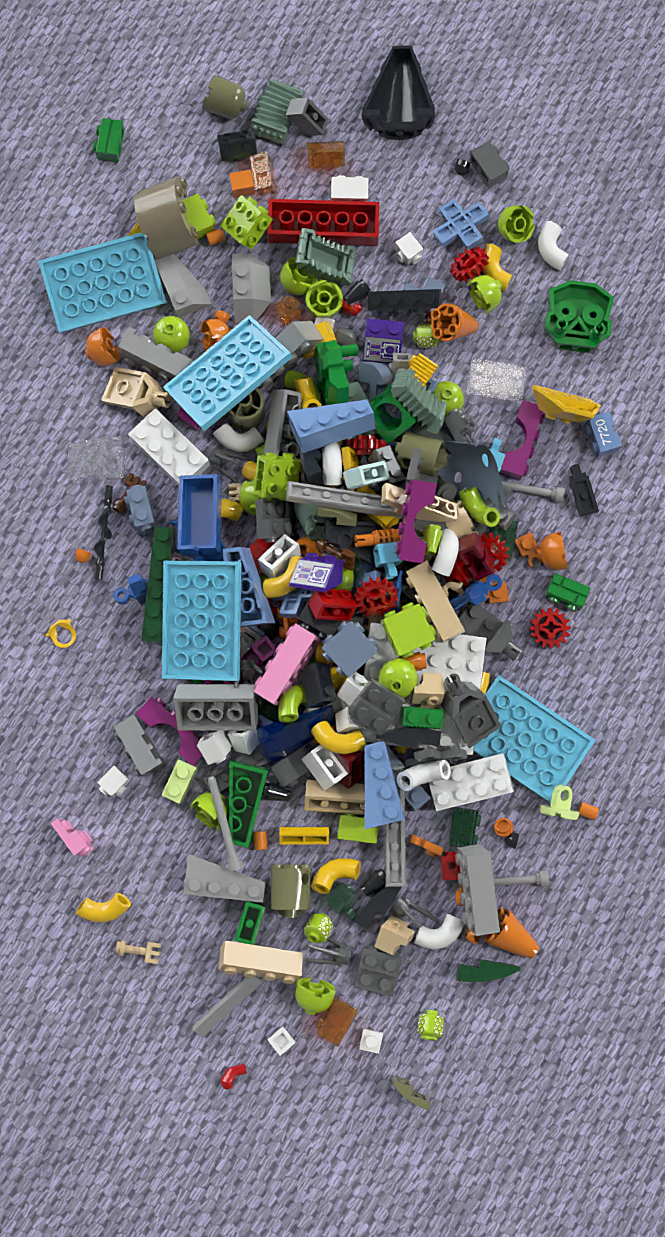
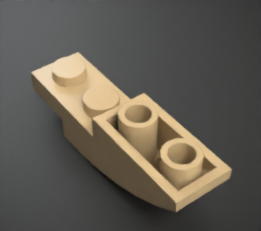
[382,483,457,522]

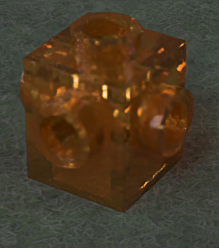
[275,296,303,325]

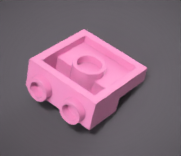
[51,818,94,856]

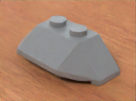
[232,253,271,325]

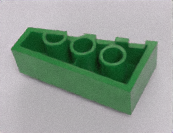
[229,759,268,848]

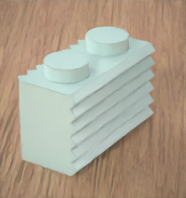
[343,461,390,490]

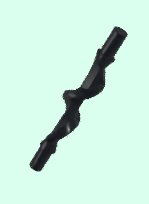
[94,485,113,580]

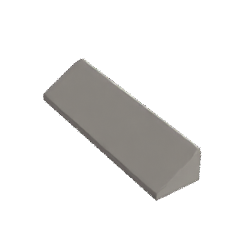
[192,976,262,1037]

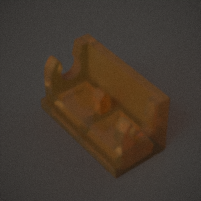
[249,151,277,196]

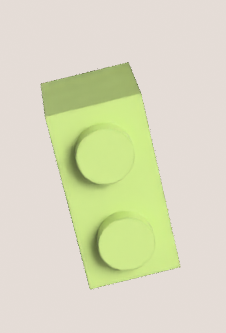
[162,759,198,804]

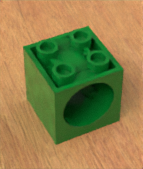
[369,383,417,444]

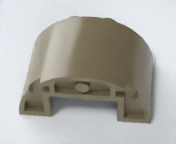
[134,176,198,259]

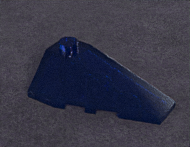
[257,705,336,763]

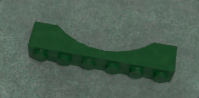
[141,526,176,646]

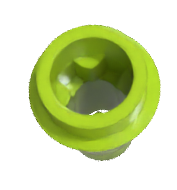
[423,524,443,555]

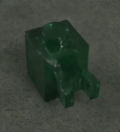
[324,883,357,919]

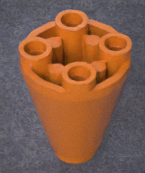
[431,303,479,341]
[484,907,539,959]

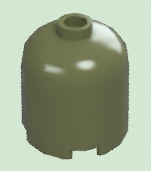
[202,75,248,120]

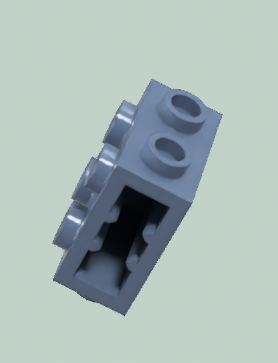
[124,485,157,536]
[322,621,378,677]

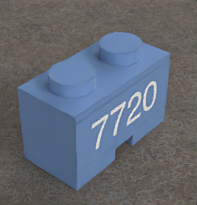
[584,411,622,457]

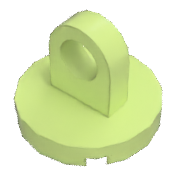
[540,785,580,820]

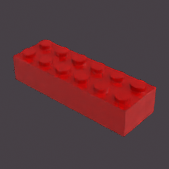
[267,199,380,246]

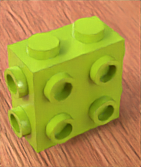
[220,195,273,250]
[253,452,301,501]
[381,602,436,659]

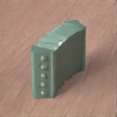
[250,79,306,145]
[295,228,356,286]
[391,368,447,434]

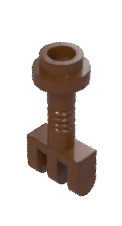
[112,473,147,514]
[316,538,355,571]

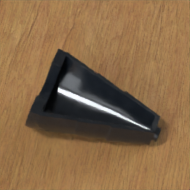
[361,45,435,140]

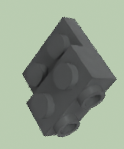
[444,408,477,446]
[255,499,292,542]
[349,678,405,735]
[354,945,402,997]

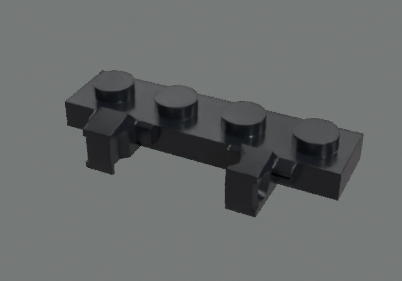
[368,289,441,324]

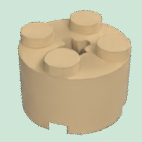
[444,501,479,539]

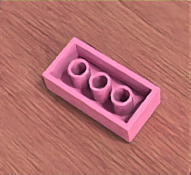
[254,624,322,706]

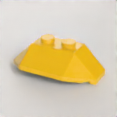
[532,384,601,423]

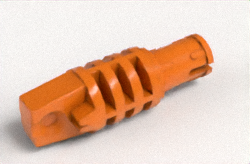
[354,529,400,547]

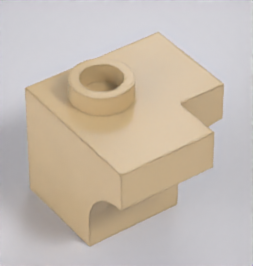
[411,673,444,709]
[375,915,415,955]

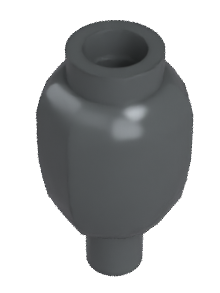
[333,326,364,349]

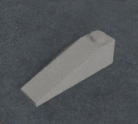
[152,253,212,318]

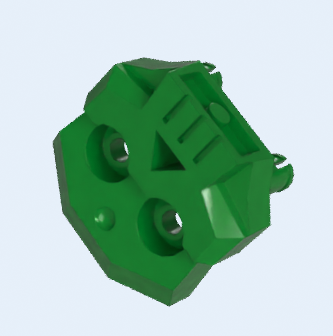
[544,280,614,353]
[313,340,358,406]

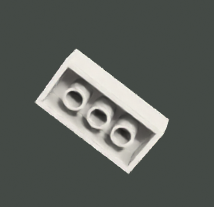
[128,408,210,487]
[429,753,514,811]

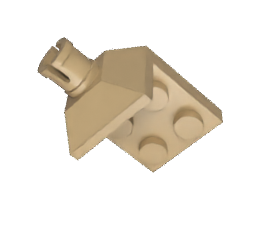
[101,367,172,418]

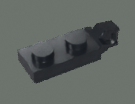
[569,464,599,517]

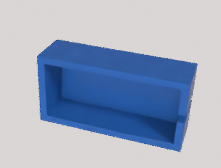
[177,474,222,557]

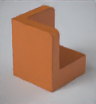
[229,169,255,198]

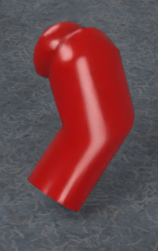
[341,297,362,317]
[221,1064,247,1090]

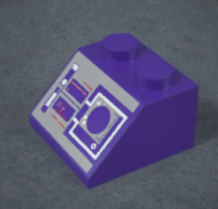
[363,318,404,364]
[289,553,343,592]

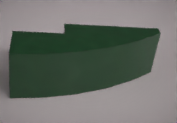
[456,959,520,982]

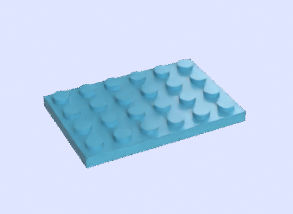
[38,232,167,334]
[163,315,293,431]
[162,561,241,681]
[473,675,596,804]

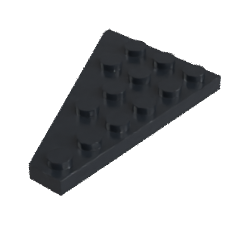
[324,520,440,590]

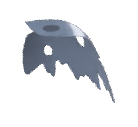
[437,441,508,512]

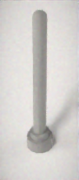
[502,481,565,503]
[208,776,244,872]
[454,871,549,888]

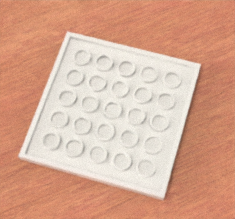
[360,623,486,755]

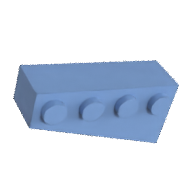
[287,400,375,453]
[223,547,275,627]
[365,741,405,829]

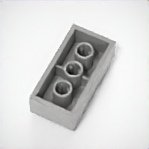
[173,684,259,730]
[455,844,500,936]

